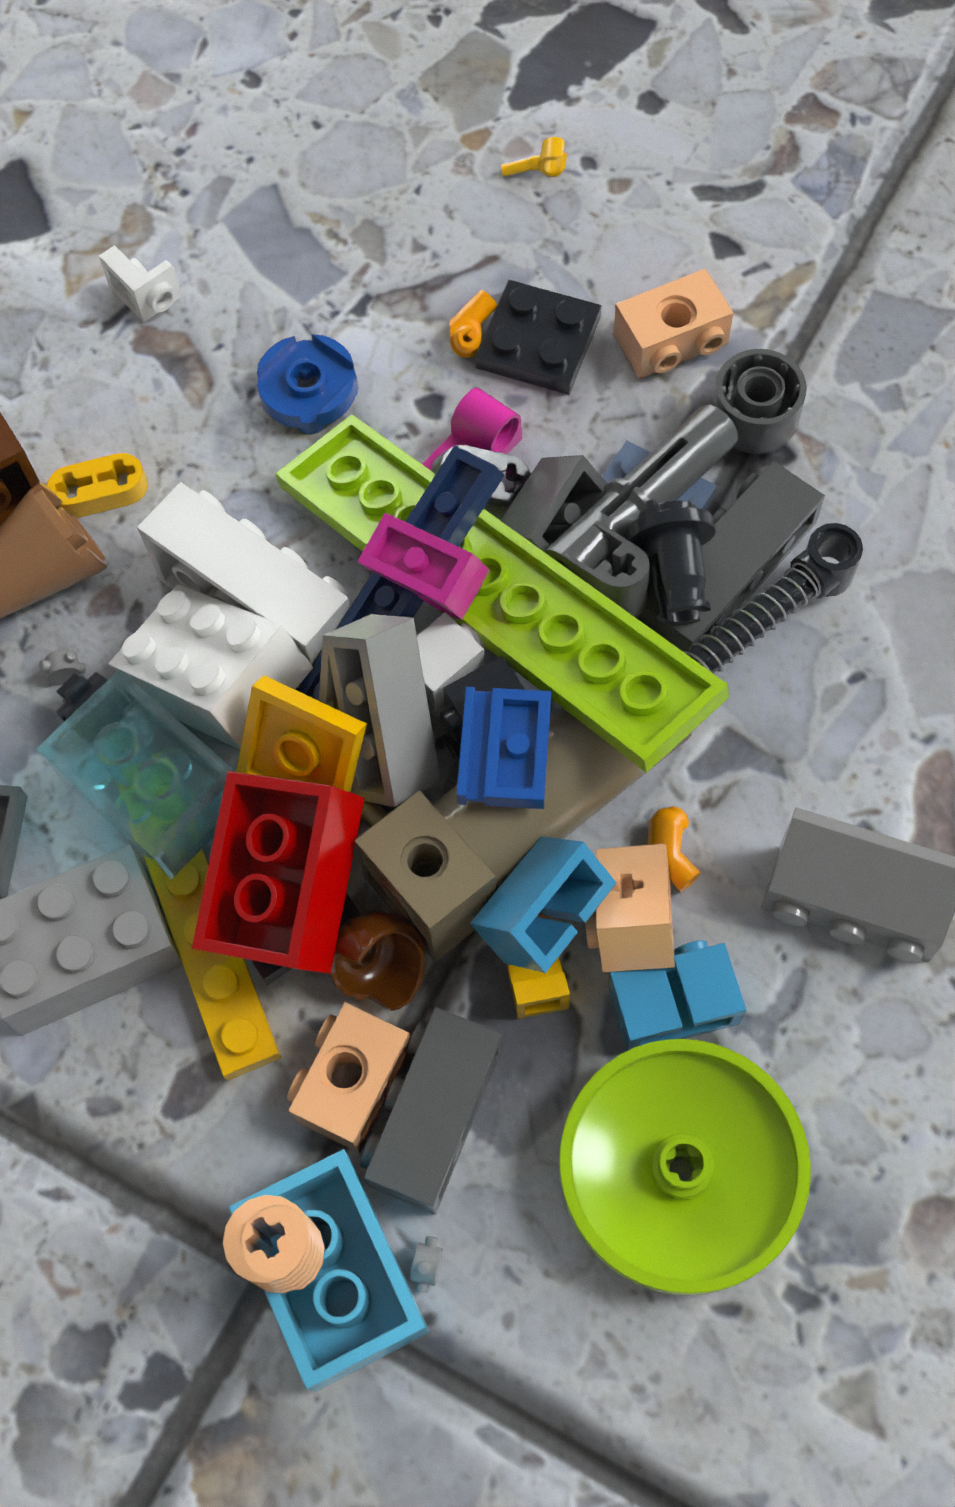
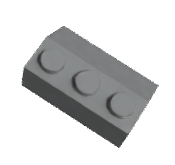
[761,807,955,963]

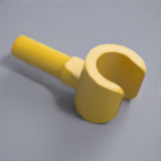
[501,136,567,177]

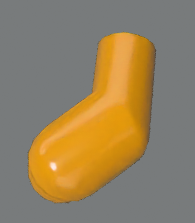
[449,289,497,358]
[647,806,701,892]

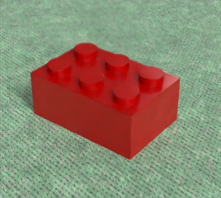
[191,771,364,974]

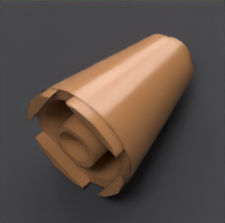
[0,482,108,619]

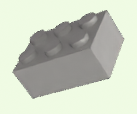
[0,844,183,1036]

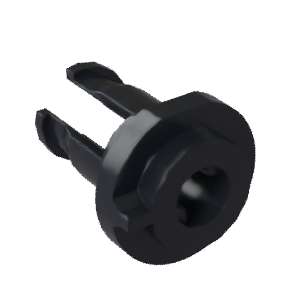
[626,499,716,626]

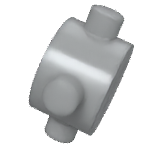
[39,649,86,684]
[410,1236,443,1293]

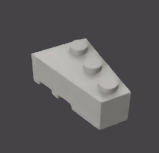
[319,614,441,807]

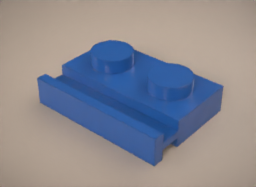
[456,687,551,809]

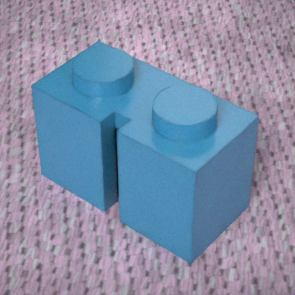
[470,836,616,973]
[608,940,747,1051]

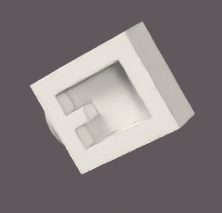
[99,245,181,323]

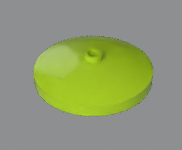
[559,1039,811,1296]

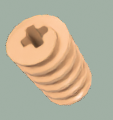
[223,1195,325,1293]

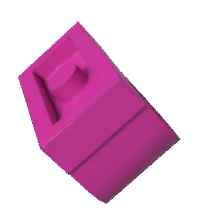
[422,387,522,470]
[357,513,490,620]

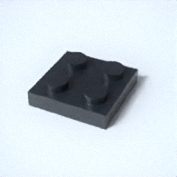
[475,280,602,395]

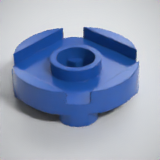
[257,334,359,435]

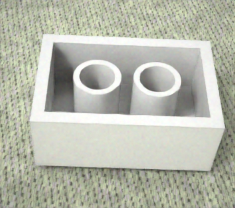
[108,584,313,750]

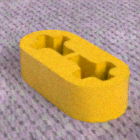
[47,453,148,518]

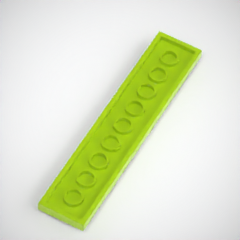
[275,414,729,773]

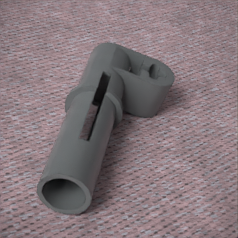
[544,405,738,618]

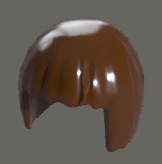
[329,910,425,1011]

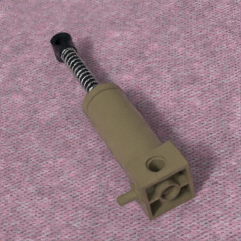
[355,523,863,962]

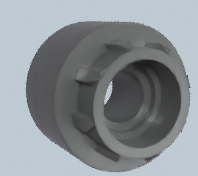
[712,349,807,454]

